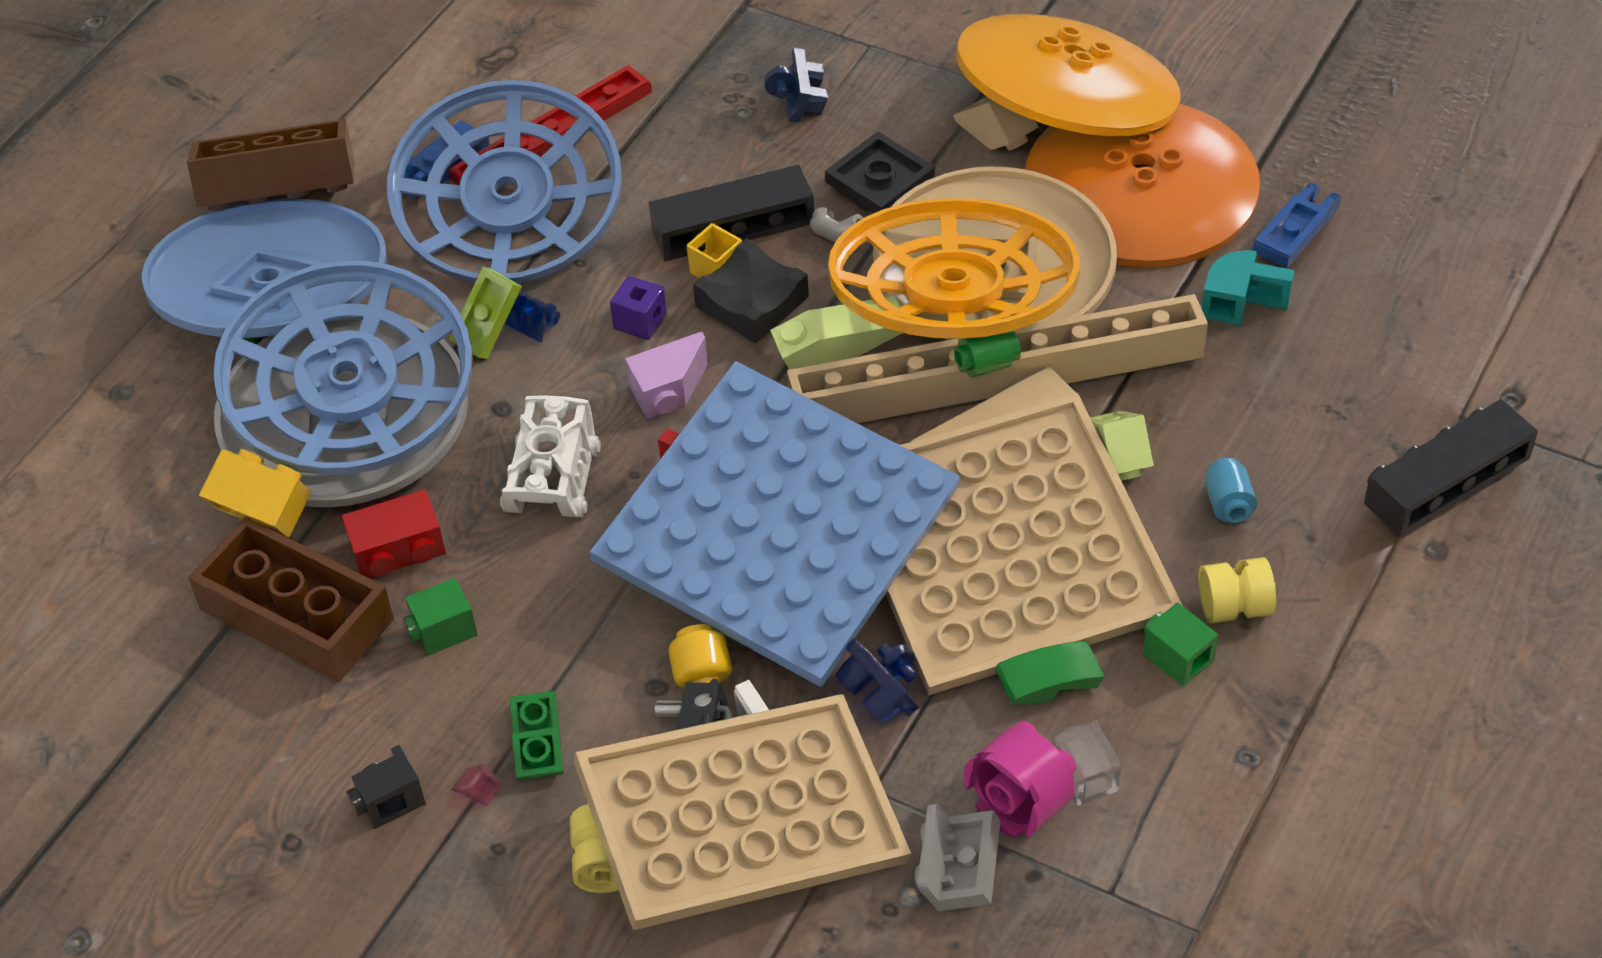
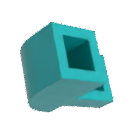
[1201,250,1295,325]

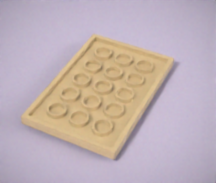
[574,694,911,930]

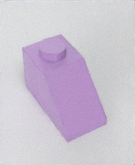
[625,332,708,420]

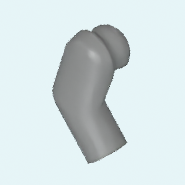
[810,207,863,242]

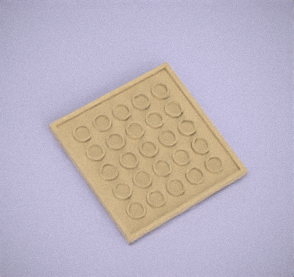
[885,393,1183,696]

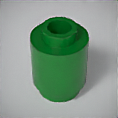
[954,331,1021,378]

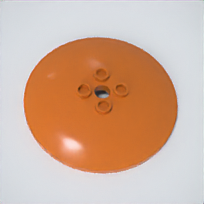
[1025,104,1260,268]

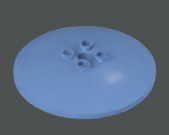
[142,198,387,338]

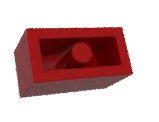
[341,489,446,578]

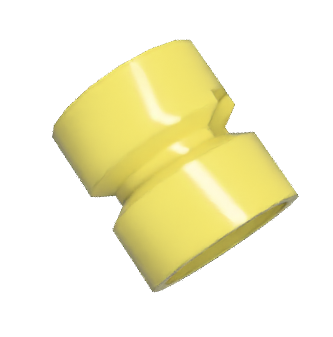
[1198,557,1276,624]
[570,804,618,893]

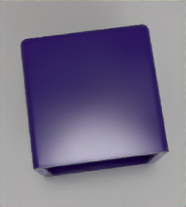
[610,275,667,340]

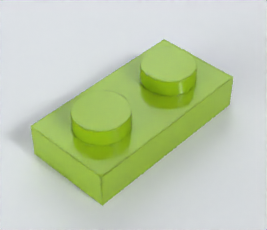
[448,267,522,359]

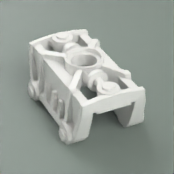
[500,396,601,518]

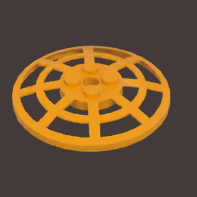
[828,198,1079,339]

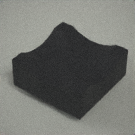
[693,238,809,343]

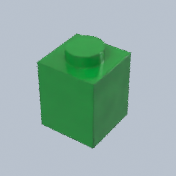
[403,577,478,656]
[1143,602,1219,687]

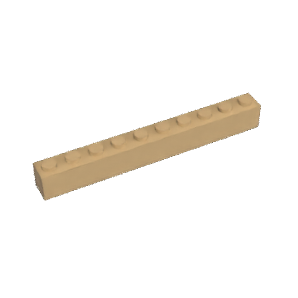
[787,294,1208,423]

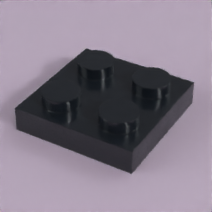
[825,132,935,213]

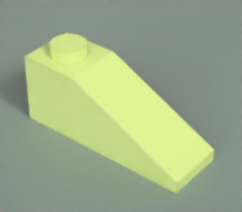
[770,296,902,370]

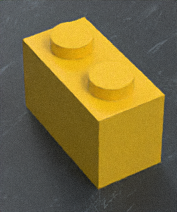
[199,449,312,538]

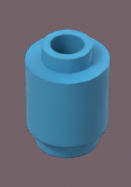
[1205,458,1257,523]

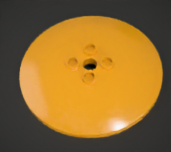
[956,14,1181,136]

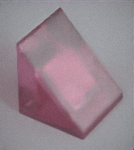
[451,764,503,806]

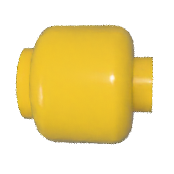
[668,624,732,689]

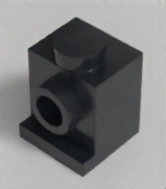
[346,745,426,829]

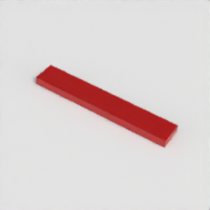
[448,65,652,185]

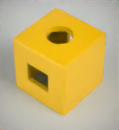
[687,224,742,278]

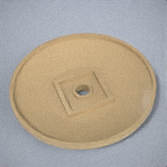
[873,167,1117,340]

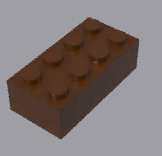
[187,119,355,210]
[188,517,394,682]

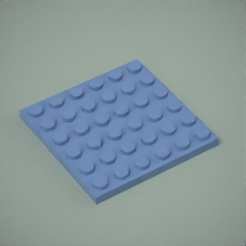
[590,361,960,687]

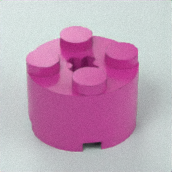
[963,721,1076,838]

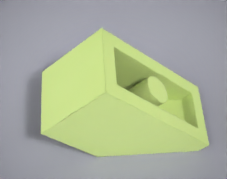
[1090,411,1154,480]

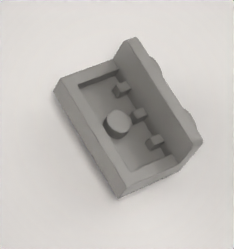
[915,803,1001,912]

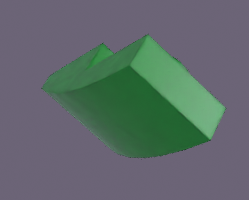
[995,641,1105,705]
[509,691,564,781]

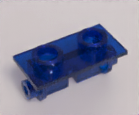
[504,291,561,342]

